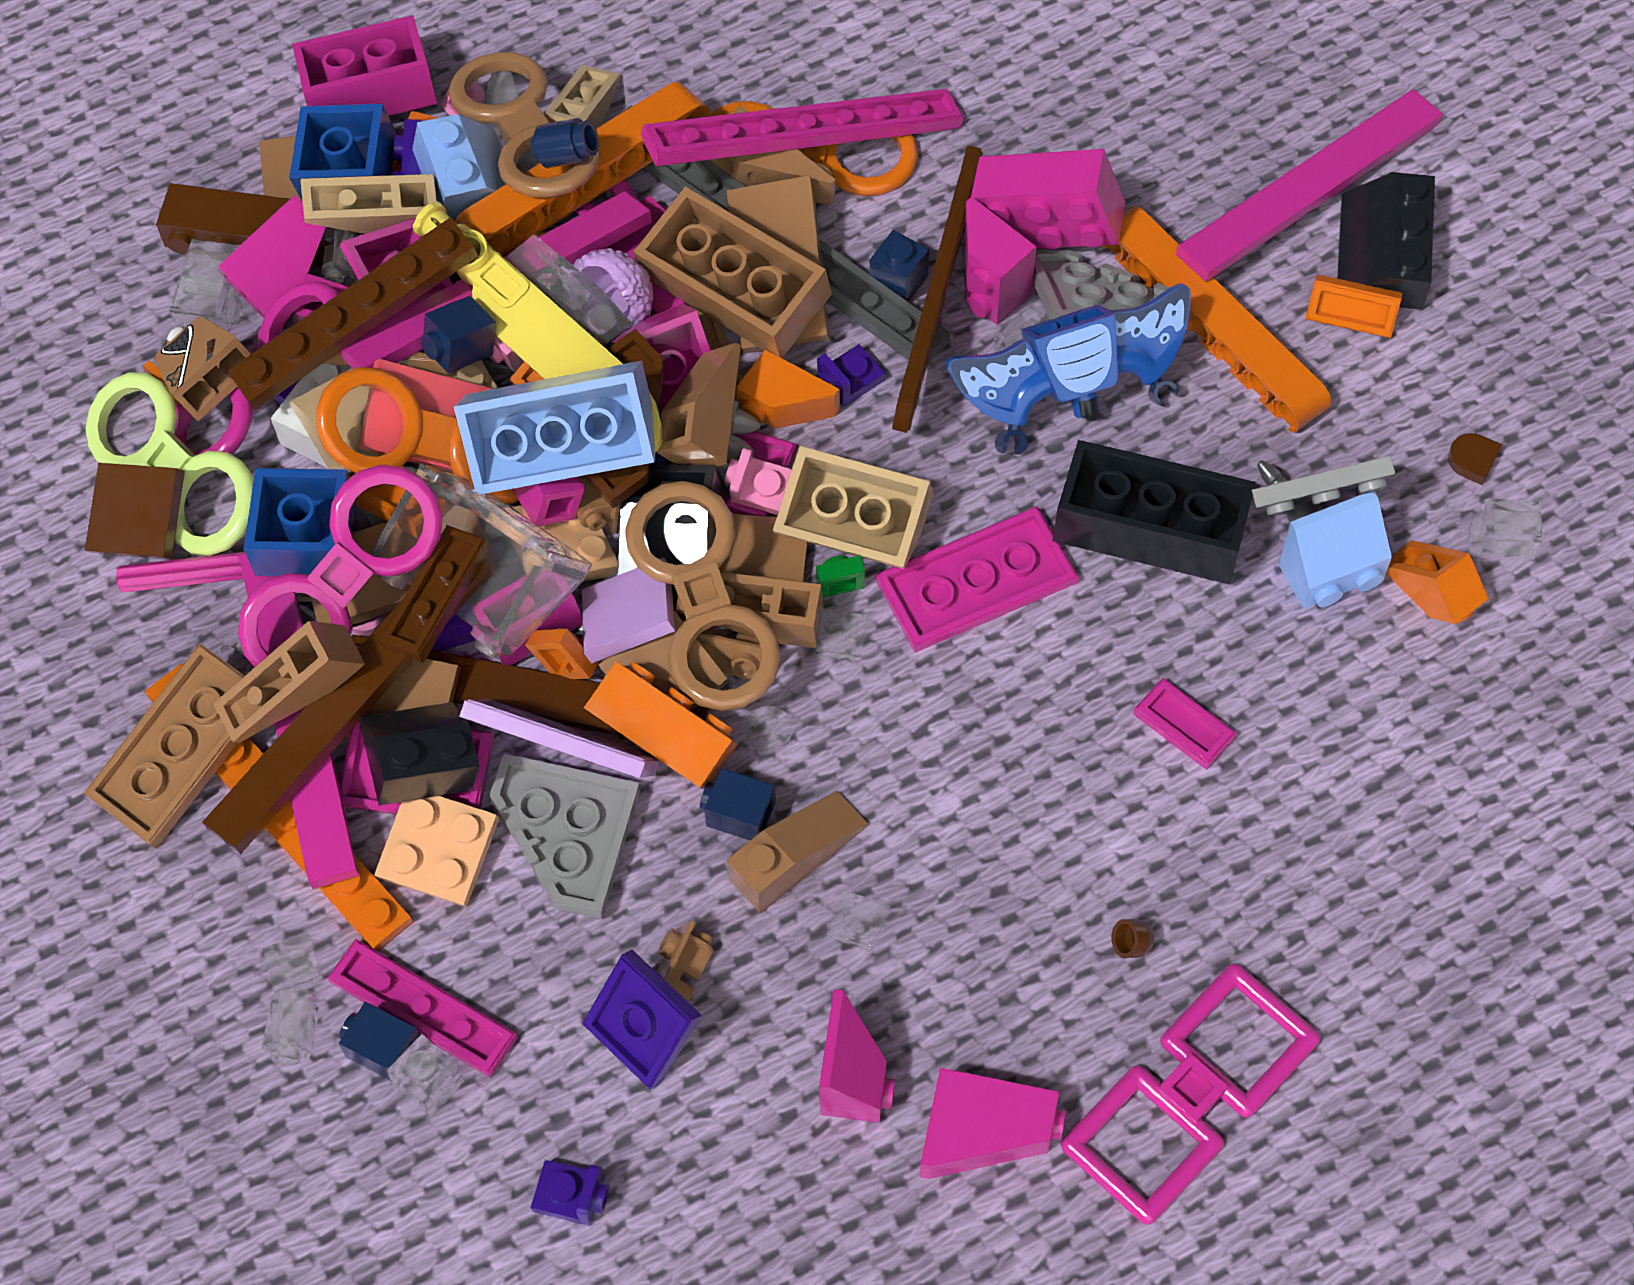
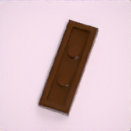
[379,525,491,663]

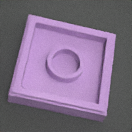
[582,557,675,664]

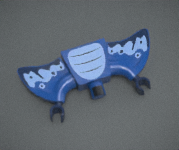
[946,283,1191,454]

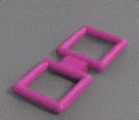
[1061,963,1320,1225]

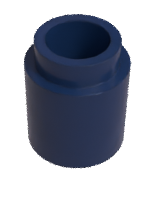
[530,118,599,169]

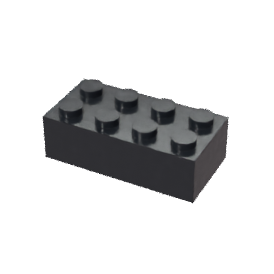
[1052,440,1256,585]

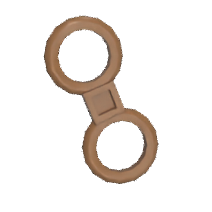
[448,52,600,198]
[625,481,781,711]

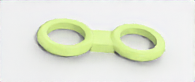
[85,372,254,556]

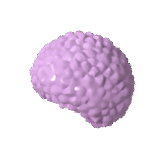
[562,248,653,342]

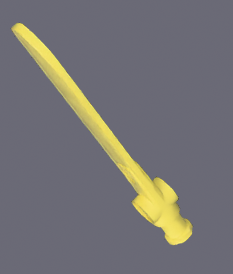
[413,202,663,452]

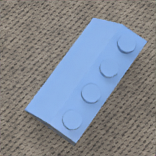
[454,361,655,495]

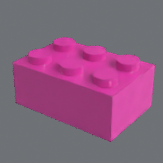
[292,15,437,115]
[971,149,1126,249]

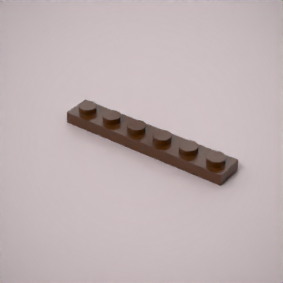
[227,217,478,410]

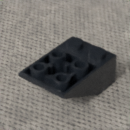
[618,464,729,611]

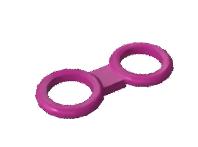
[174,282,339,456]
[238,465,443,667]

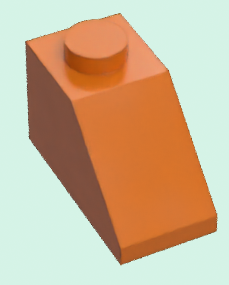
[736,350,840,429]
[1386,540,1489,624]

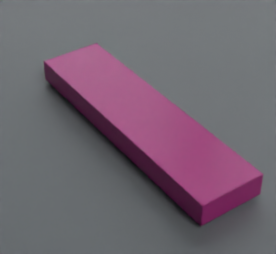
[327,939,518,1078]

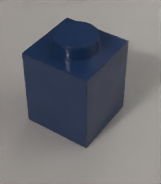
[869,230,929,302]
[421,295,496,374]
[700,768,776,841]
[338,1001,422,1084]

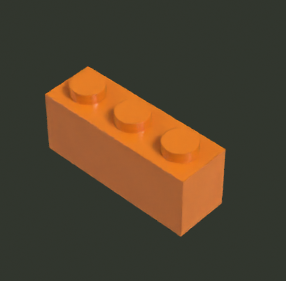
[584,661,738,789]

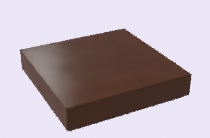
[85,462,185,560]

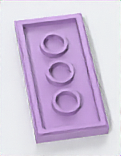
[460,699,660,778]

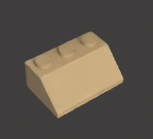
[773,446,934,569]

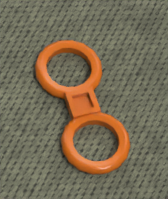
[710,101,918,196]
[316,367,519,504]

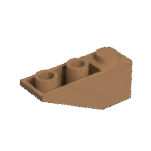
[709,105,836,206]
[656,342,741,467]

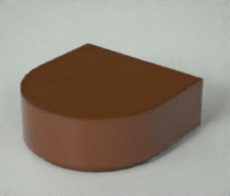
[1448,433,1502,485]

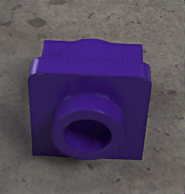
[816,344,886,407]
[530,1159,610,1226]

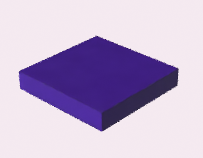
[582,949,702,1090]

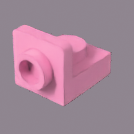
[724,448,792,515]

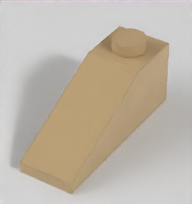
[543,65,621,128]
[300,174,437,234]

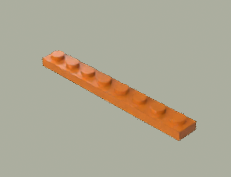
[144,663,413,952]

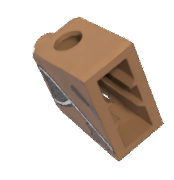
[154,317,251,421]

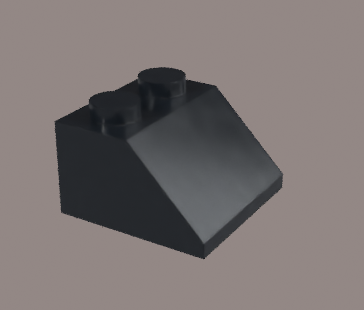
[359,702,480,806]

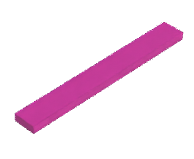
[641,89,964,166]
[1176,89,1443,282]
[340,191,652,369]
[239,554,359,889]

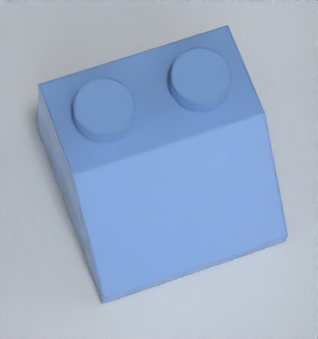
[412,114,506,220]
[1278,490,1392,609]

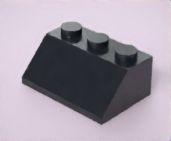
[1337,172,1435,310]

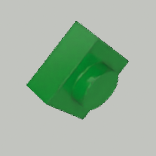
[816,555,865,598]

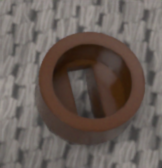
[1111,919,1155,958]

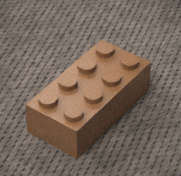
[633,186,832,359]

